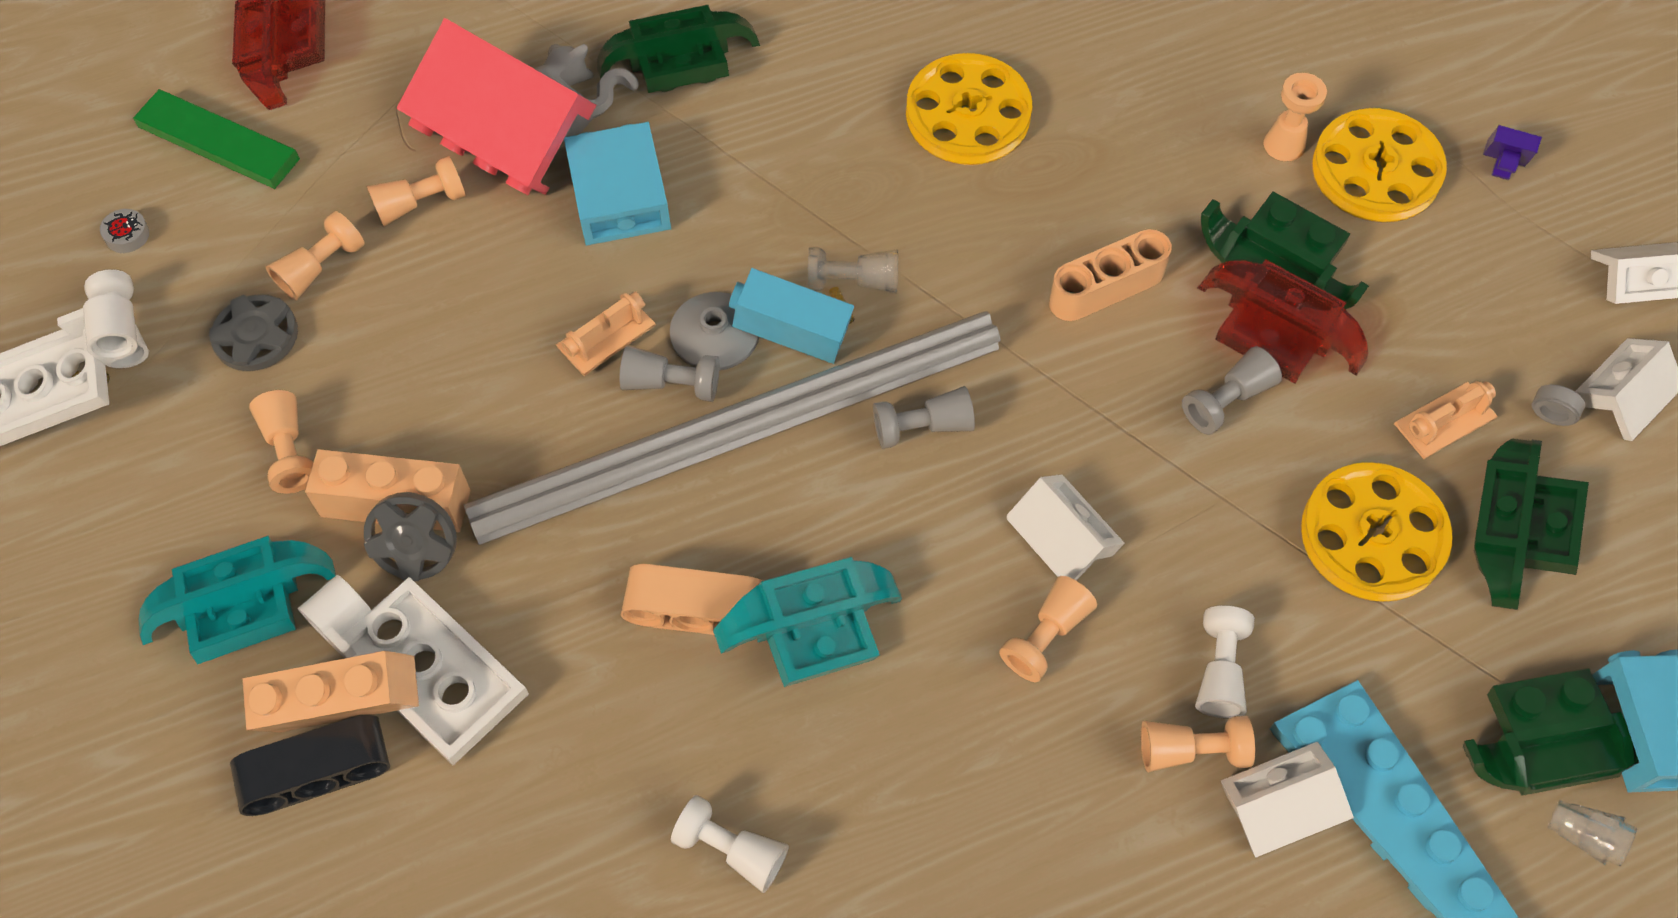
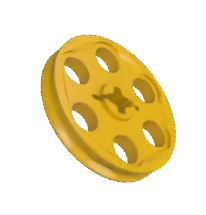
[906,53,1032,165]
[1312,108,1447,222]
[1301,462,1453,602]

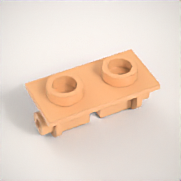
[556,291,656,376]
[1394,381,1498,459]

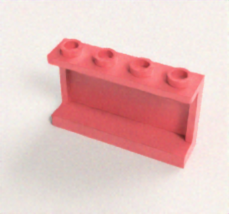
[396,18,597,196]

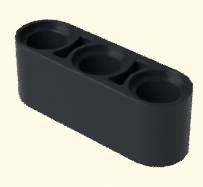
[230,715,390,816]

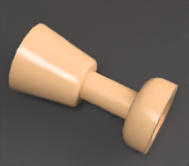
[1263,73,1327,161]
[366,156,466,227]
[265,211,365,301]
[249,390,313,494]
[999,576,1098,682]
[1141,716,1255,772]

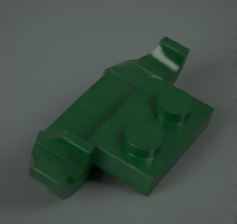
[597,4,760,93]
[1201,191,1369,313]
[1474,439,1589,610]
[1463,668,1639,796]

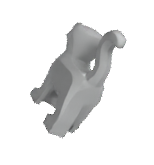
[535,44,639,137]

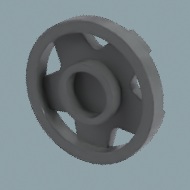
[209,295,298,371]
[364,492,457,581]

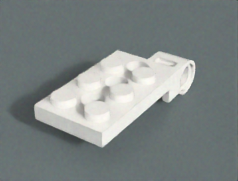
[0,294,138,446]
[298,575,529,766]

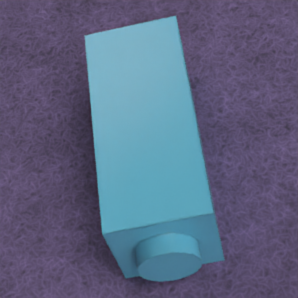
[729,268,854,364]

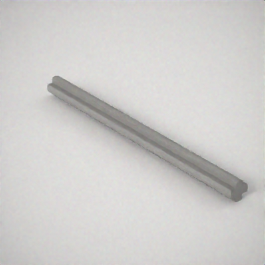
[464,311,1001,545]

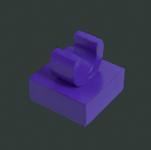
[1483,125,1542,180]

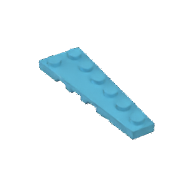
[1270,680,1519,918]

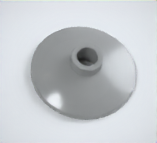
[670,292,759,371]

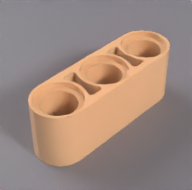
[1049,229,1172,321]
[621,564,763,635]

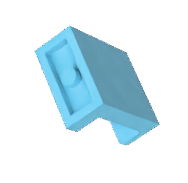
[564,122,671,246]
[1592,649,1678,793]

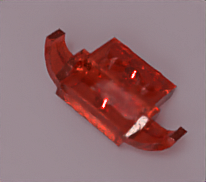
[232,0,325,110]
[1197,259,1368,384]

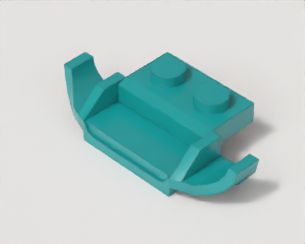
[138,535,336,665]
[713,557,902,687]

